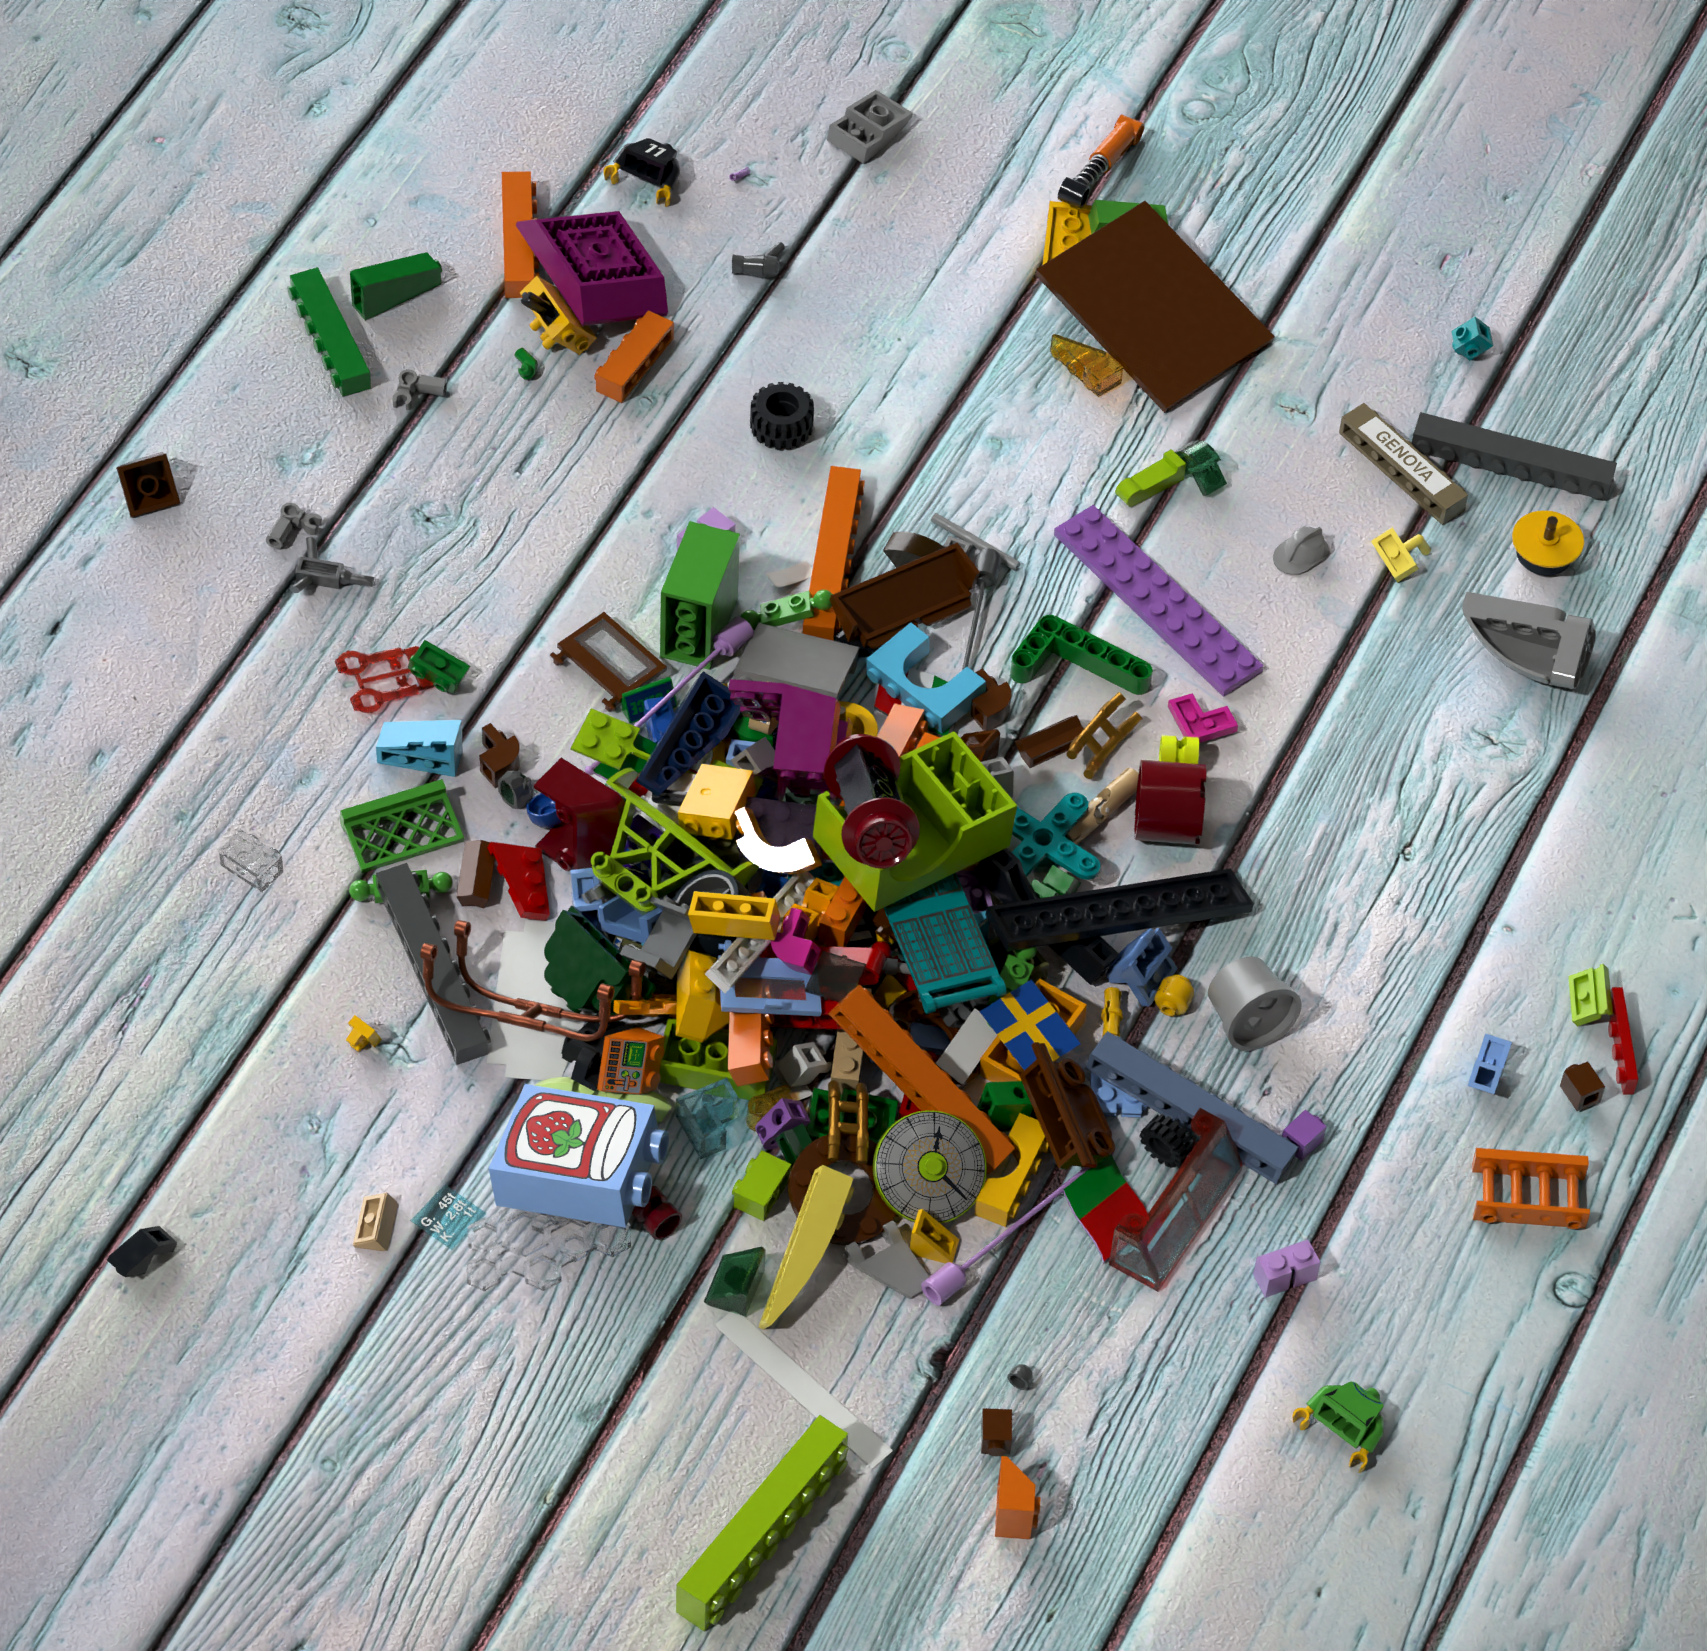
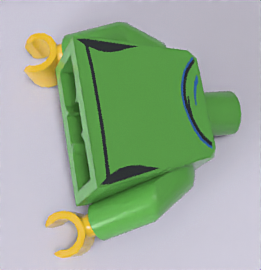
[1292,1381,1384,1473]

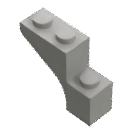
[731,737,787,788]

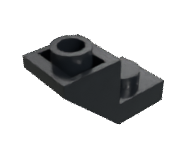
[107,1226,177,1277]

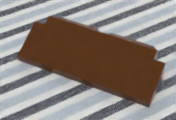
[829,542,980,649]

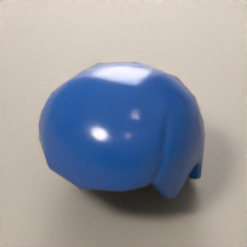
[526,793,562,828]

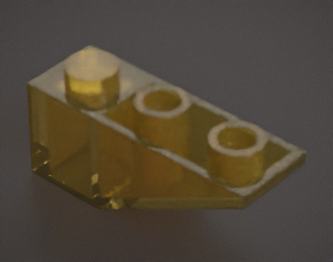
[1050,334,1123,397]

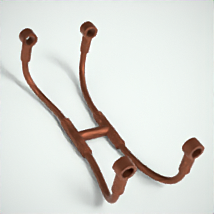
[420,920,646,1042]

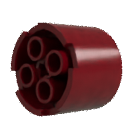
[1134,760,1206,845]

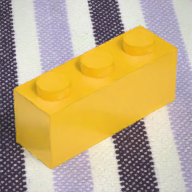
[688,891,780,940]

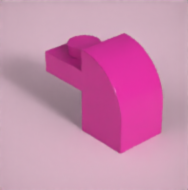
[771,908,821,975]

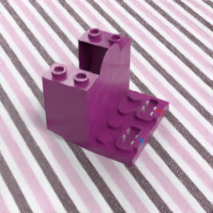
[728,679,853,803]

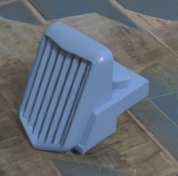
[1106,928,1178,1006]

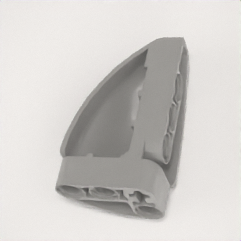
[1462,592,1596,689]

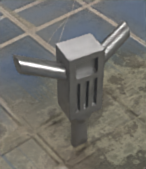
[290,537,374,593]

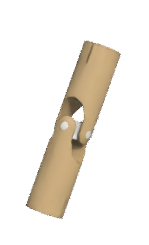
[1065,768,1138,845]

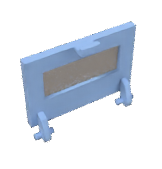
[717,940,822,1016]

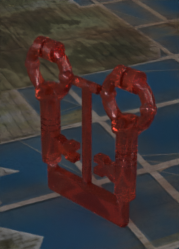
[335,646,434,713]

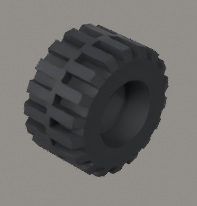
[750,382,814,450]

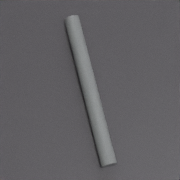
[931,513,1020,571]

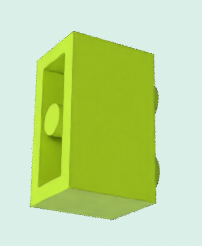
[732,1150,791,1221]

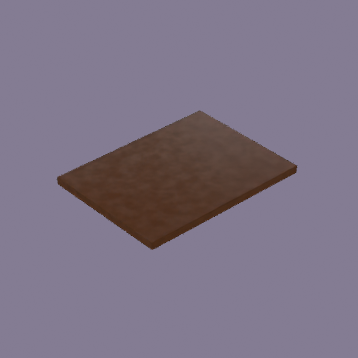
[1035,201,1275,413]

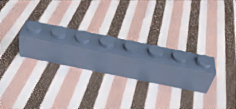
[1085,1031,1298,1184]

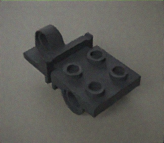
[561,1013,629,1091]

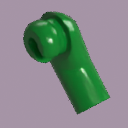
[514,348,538,379]

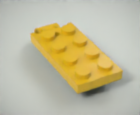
[1042,201,1092,265]

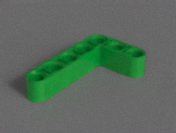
[1010,615,1153,695]

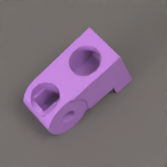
[755,1098,811,1150]

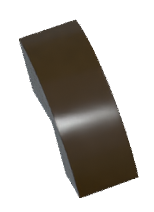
[883,532,945,568]

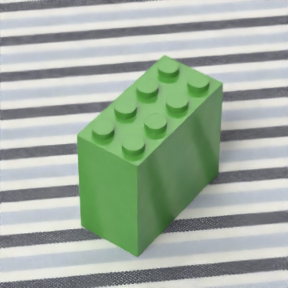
[660,521,740,670]

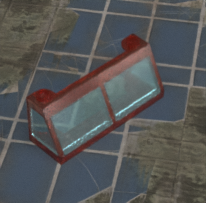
[1109,1108,1243,1292]

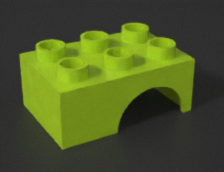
[813,731,1017,912]

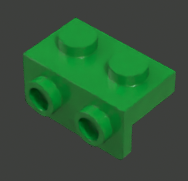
[408,640,470,694]

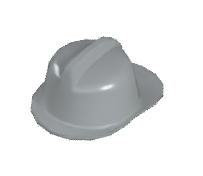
[1273,526,1329,575]

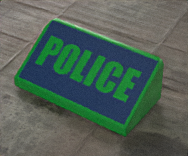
[622,677,677,723]

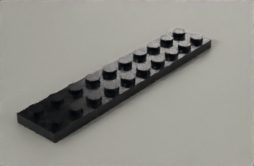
[985,868,1254,951]

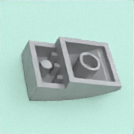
[827,90,913,164]

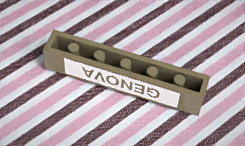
[1339,403,1468,525]

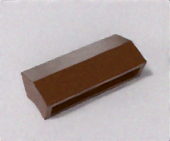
[1015,715,1084,768]
[456,840,495,908]

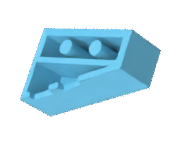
[376,720,463,777]

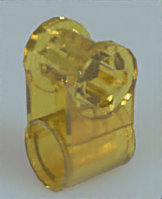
[746,1085,793,1131]

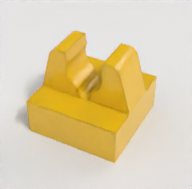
[346,1015,382,1052]

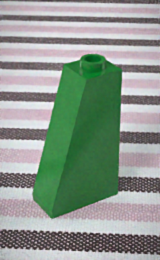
[350,252,442,321]

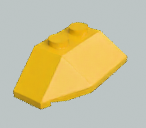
[676,948,729,1043]

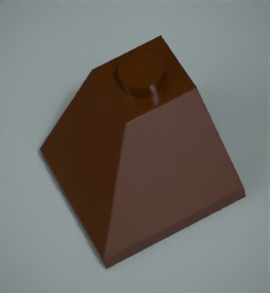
[116,452,180,517]

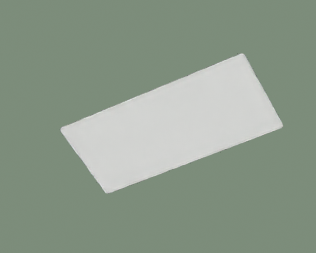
[936,1009,997,1085]

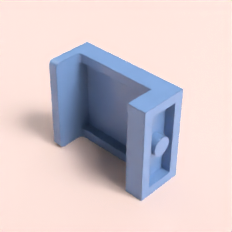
[599,887,674,943]

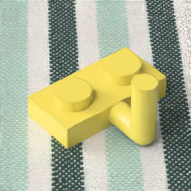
[1371,527,1431,583]

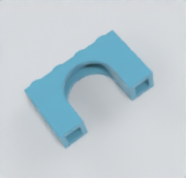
[866,622,986,734]

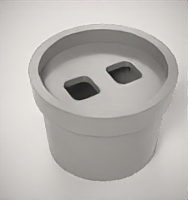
[1208,957,1302,1051]

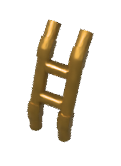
[1067,692,1143,779]
[828,1080,869,1164]

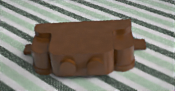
[1019,1042,1115,1169]

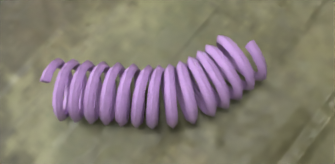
[729,167,750,181]

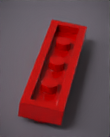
[1606,987,1638,1095]

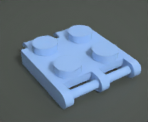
[1090,1072,1147,1118]

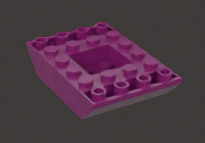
[516,211,668,326]

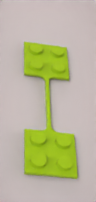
[570,708,764,809]

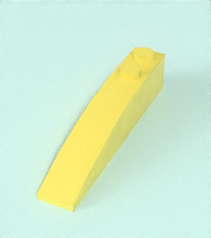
[758,1165,854,1329]

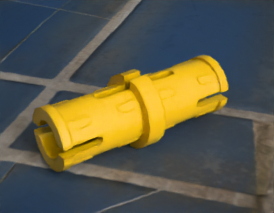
[1101,987,1123,1037]

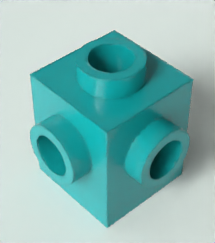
[1451,317,1493,361]

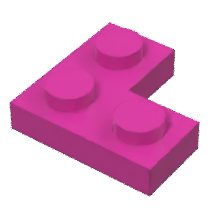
[1168,693,1238,743]

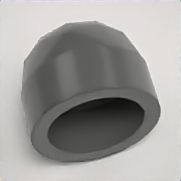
[1007,1364,1033,1390]

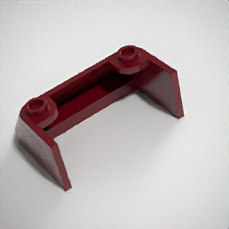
[534,757,625,871]

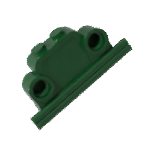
[544,905,656,1015]

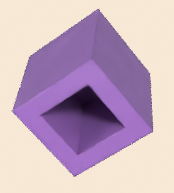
[1282,1109,1327,1161]

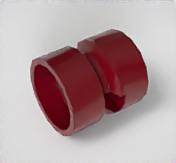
[632,1186,682,1240]

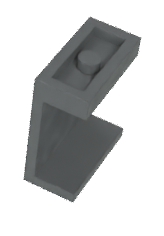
[620,896,697,980]

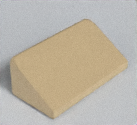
[353,1193,398,1251]

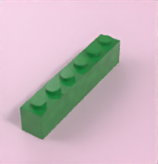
[287,267,371,397]

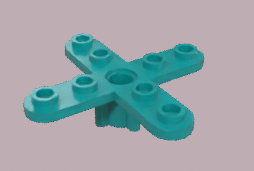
[1012,792,1100,880]

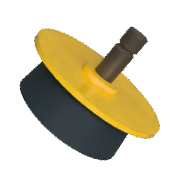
[1512,510,1584,576]

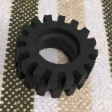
[1140,1114,1194,1168]

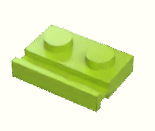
[1568,964,1613,1027]

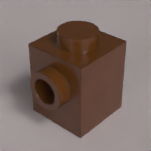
[1560,1061,1605,1111]
[981,1408,1012,1456]

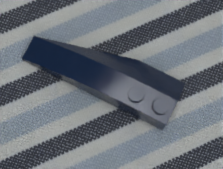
[636,671,740,796]

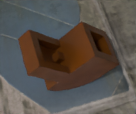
[971,668,1011,731]
[479,723,520,788]

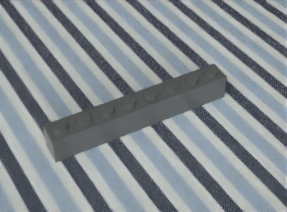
[1412,412,1617,501]
[376,863,491,1065]

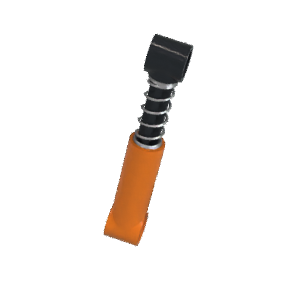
[1057,114,1145,209]

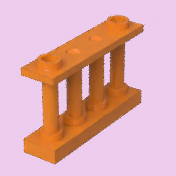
[1472,1148,1590,1229]

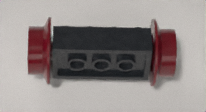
[824,734,920,869]

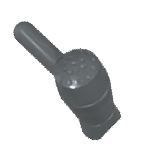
[732,242,785,278]

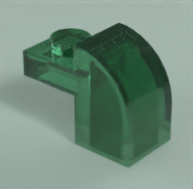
[1174,440,1227,496]

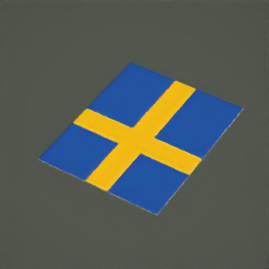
[979,980,1081,1070]

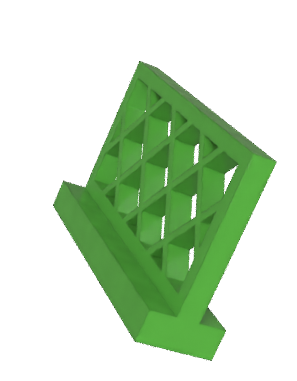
[340,779,464,873]

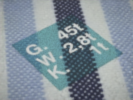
[410,1185,486,1250]

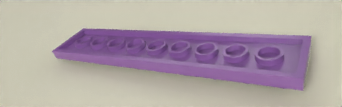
[1054,505,1264,697]

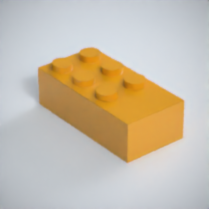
[979,979,1087,1082]

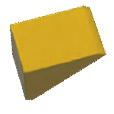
[910,1209,960,1263]

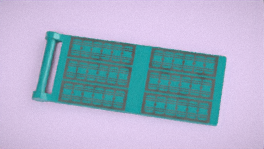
[884,873,1006,1014]

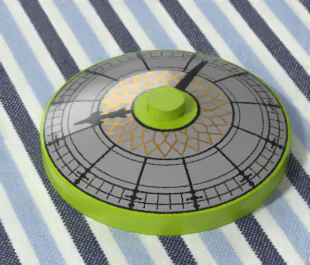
[873,1110,986,1224]

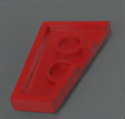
[487,842,550,921]

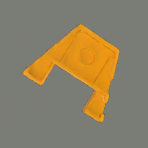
[613,993,677,1018]

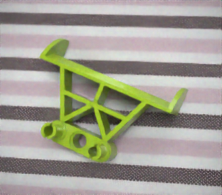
[591,768,759,915]

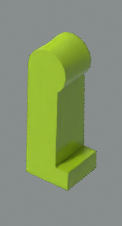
[1115,449,1186,507]

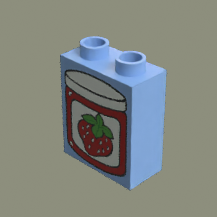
[488,1084,669,1228]

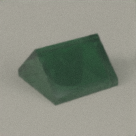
[704,1246,766,1317]

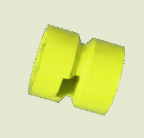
[1159,735,1199,764]

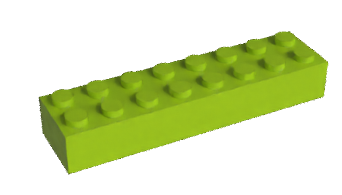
[676,1415,849,1632]

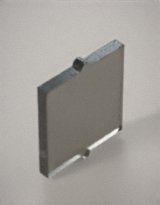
[805,951,866,1002]

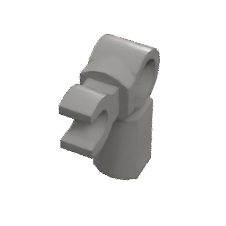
[392,369,447,410]
[266,503,322,549]

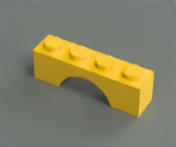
[974,1113,1050,1227]

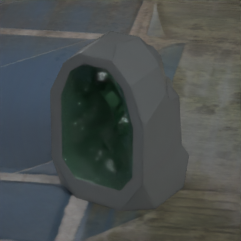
[498,771,533,809]

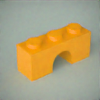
[780,878,839,941]

